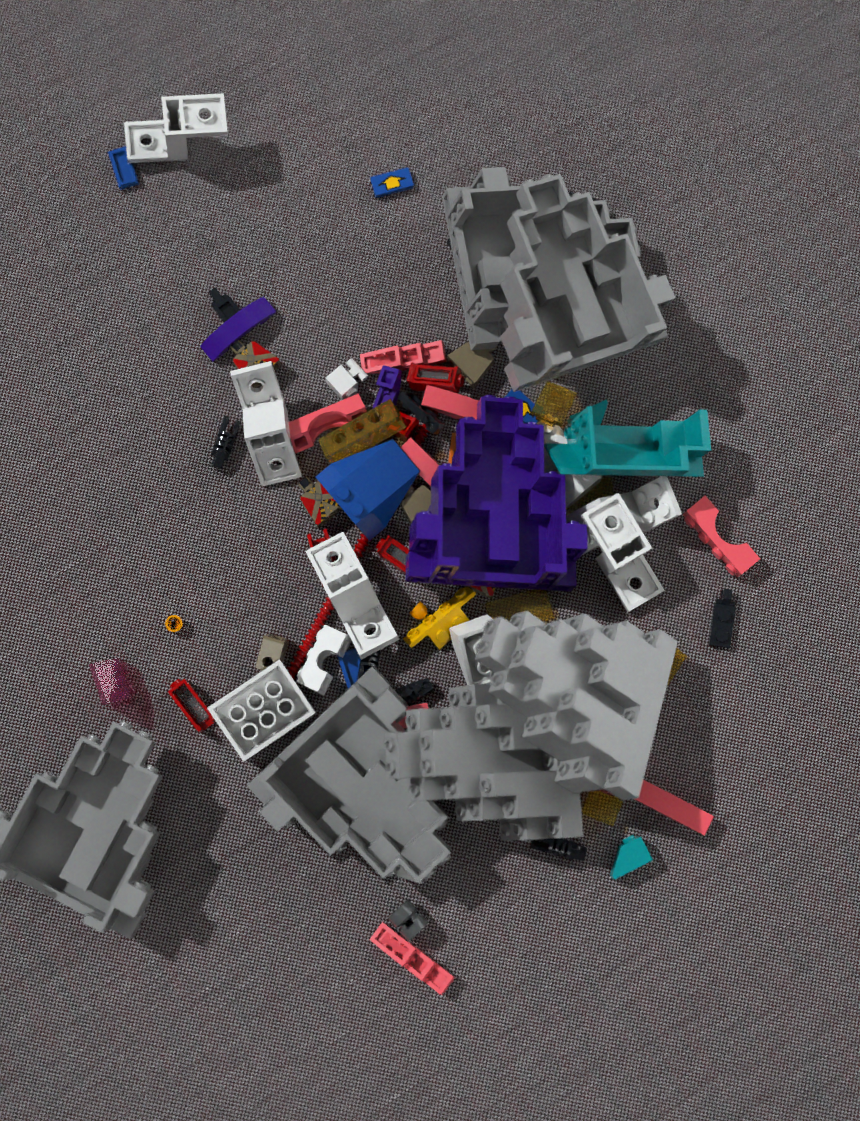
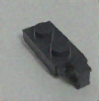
[209,287,254,340]
[397,391,444,435]
[708,589,736,649]

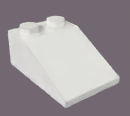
[449,614,493,685]

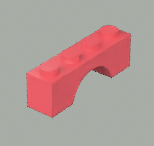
[289,394,371,454]
[683,496,760,578]

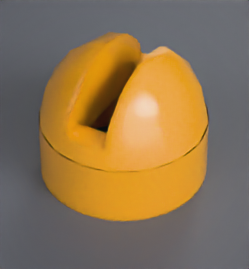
[409,601,427,620]
[165,615,182,632]

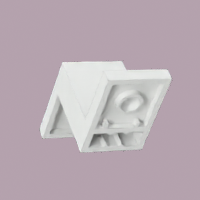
[124,93,228,163]
[230,361,302,487]
[566,476,682,555]
[581,493,665,612]
[306,532,399,659]

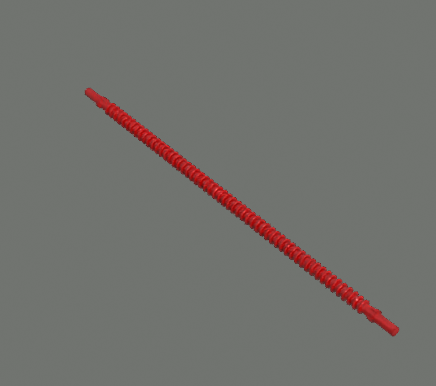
[287,370,461,680]

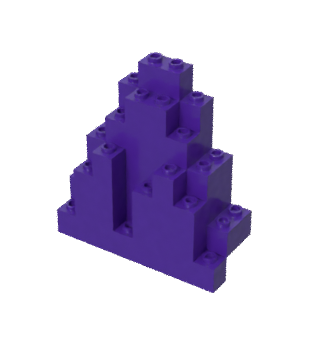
[405,395,588,592]

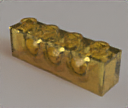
[318,399,406,463]

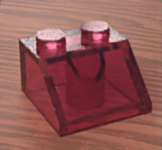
[89,658,136,708]

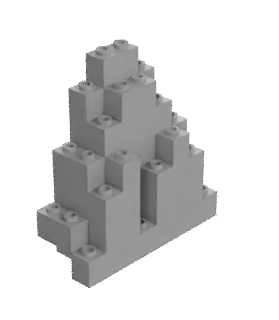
[442,167,641,351]
[500,174,675,392]
[475,611,678,800]
[247,666,451,883]
[384,670,583,841]
[0,720,163,939]

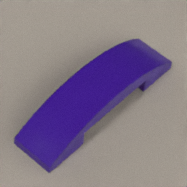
[200,296,277,362]
[355,365,401,448]

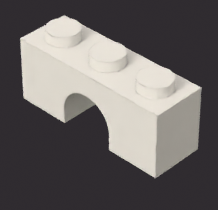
[296,625,351,696]

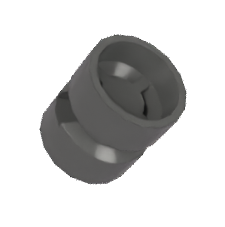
[387,899,429,941]

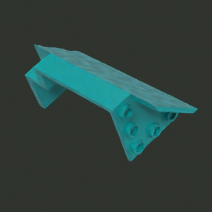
[544,406,711,477]

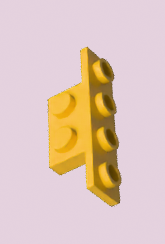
[403,587,476,650]

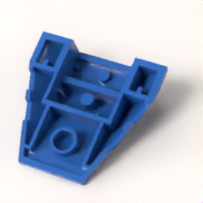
[316,439,420,541]

